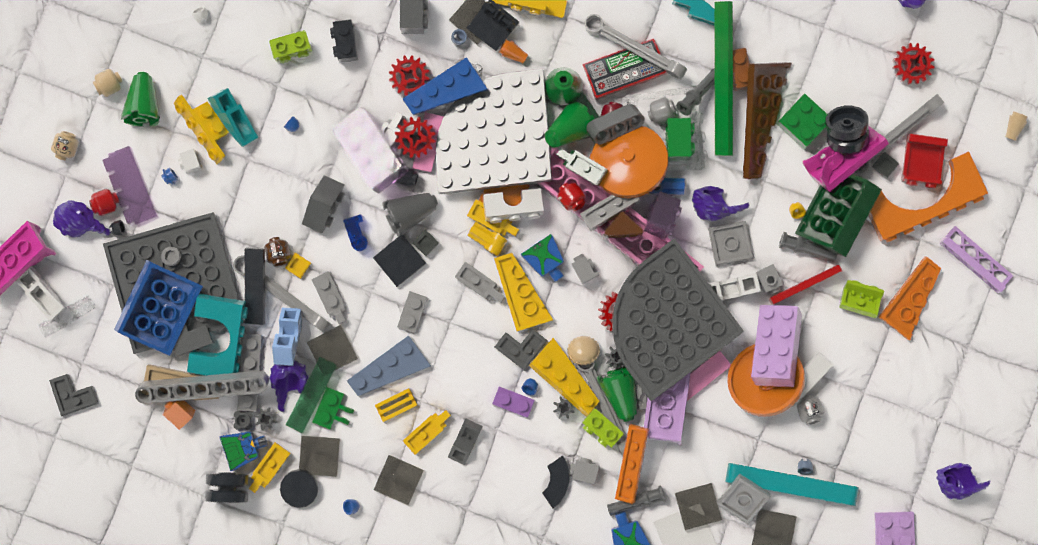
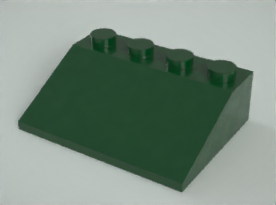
[794,174,882,257]

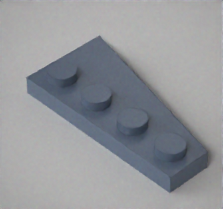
[347,335,431,396]

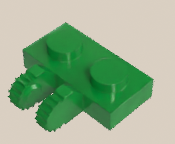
[312,387,354,430]

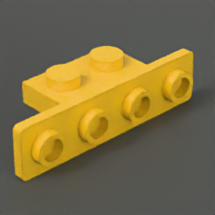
[493,0,567,18]
[173,95,229,164]

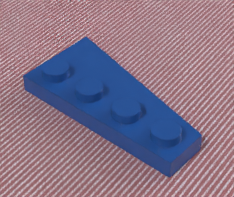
[403,57,488,116]

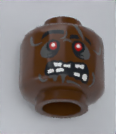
[264,237,291,267]

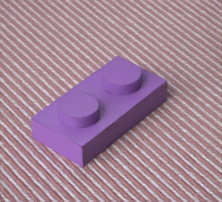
[492,386,535,418]

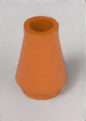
[499,39,528,64]

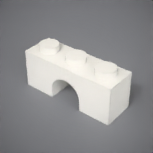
[483,188,544,223]
[709,273,760,301]

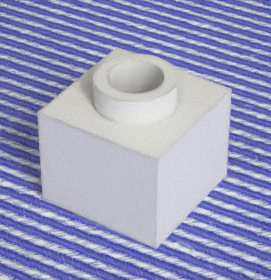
[178,148,202,173]

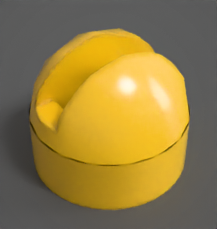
[789,202,806,219]

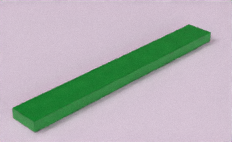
[714,1,733,156]

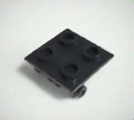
[466,0,519,51]

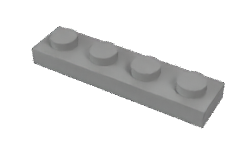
[237,334,262,412]

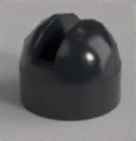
[109,220,125,236]

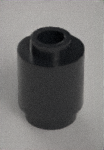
[389,165,419,188]

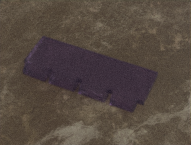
[102,146,157,225]

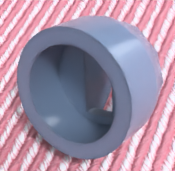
[451,29,467,45]
[798,459,813,475]

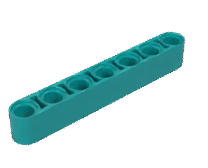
[725,463,859,506]

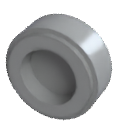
[161,247,181,266]

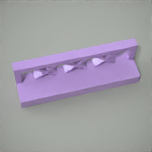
[940,226,1013,293]

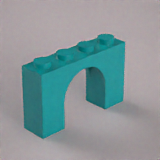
[187,294,248,375]

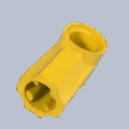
[467,222,508,257]

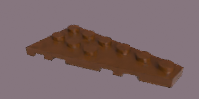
[743,62,792,179]

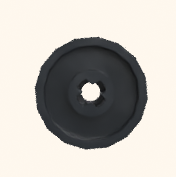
[826,105,869,153]
[205,472,249,503]

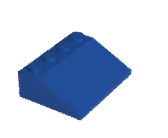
[114,260,203,356]

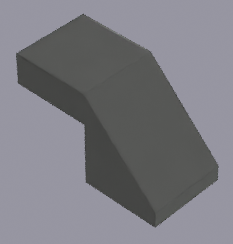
[448,418,483,465]

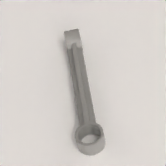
[584,14,687,80]
[854,94,945,174]
[233,255,331,333]
[576,361,627,457]

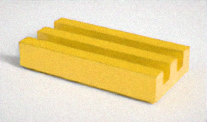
[375,388,417,422]

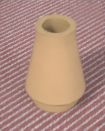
[1005,111,1028,141]

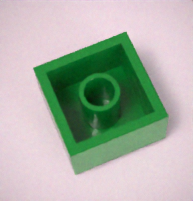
[776,93,828,149]
[665,118,695,161]

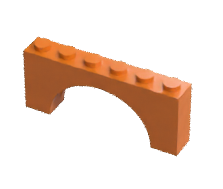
[868,151,988,243]

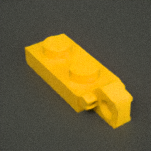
[467,199,519,237]
[403,410,451,455]
[248,442,291,493]

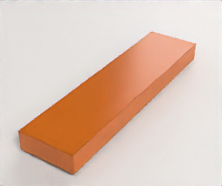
[615,424,649,504]

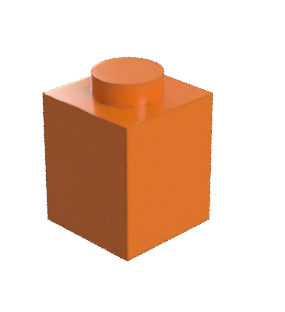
[163,400,196,430]

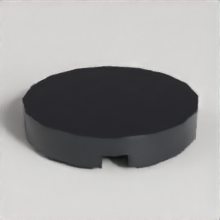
[280,469,319,508]

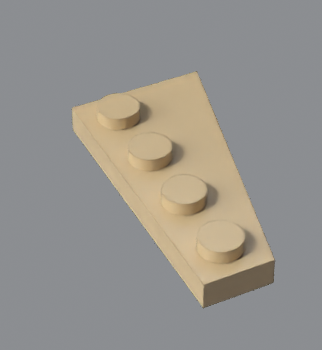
[142,364,223,400]

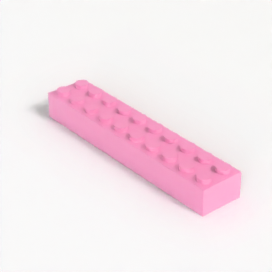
[537,147,704,271]

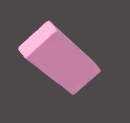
[413,112,444,173]
[687,351,731,401]

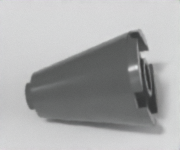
[382,192,438,237]

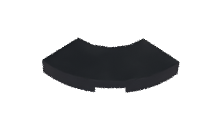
[542,455,569,509]

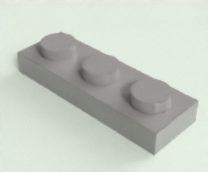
[580,195,640,231]

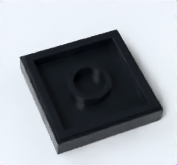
[373,235,427,287]

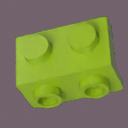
[269,30,313,63]
[839,280,884,319]
[582,409,623,448]

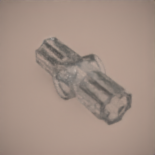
[37,294,96,338]

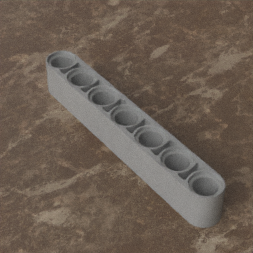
[135,371,269,403]

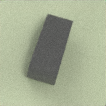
[587,104,645,144]

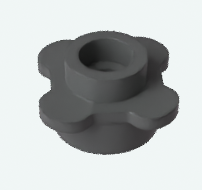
[233,411,253,430]

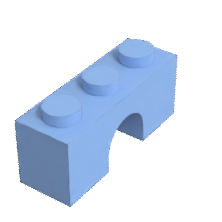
[272,308,302,365]

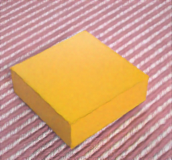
[285,252,312,279]

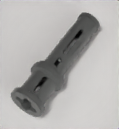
[676,68,715,116]
[778,231,838,263]
[607,485,666,516]

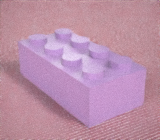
[751,305,802,387]

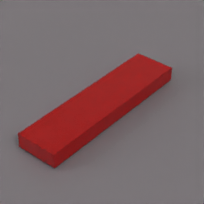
[768,265,842,305]

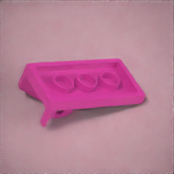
[802,126,889,192]
[0,221,56,295]

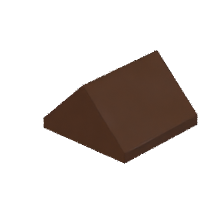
[603,211,643,239]

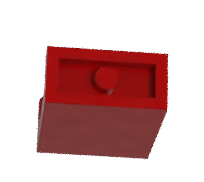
[901,134,948,189]

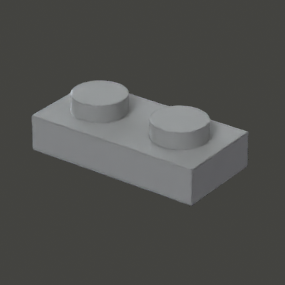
[397,291,428,333]

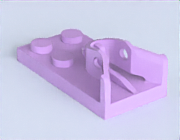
[644,372,691,445]
[874,511,915,545]

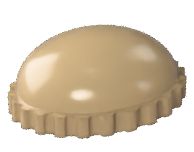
[567,336,600,366]

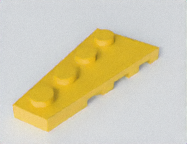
[494,253,553,332]
[529,338,600,417]

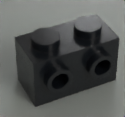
[330,19,358,63]

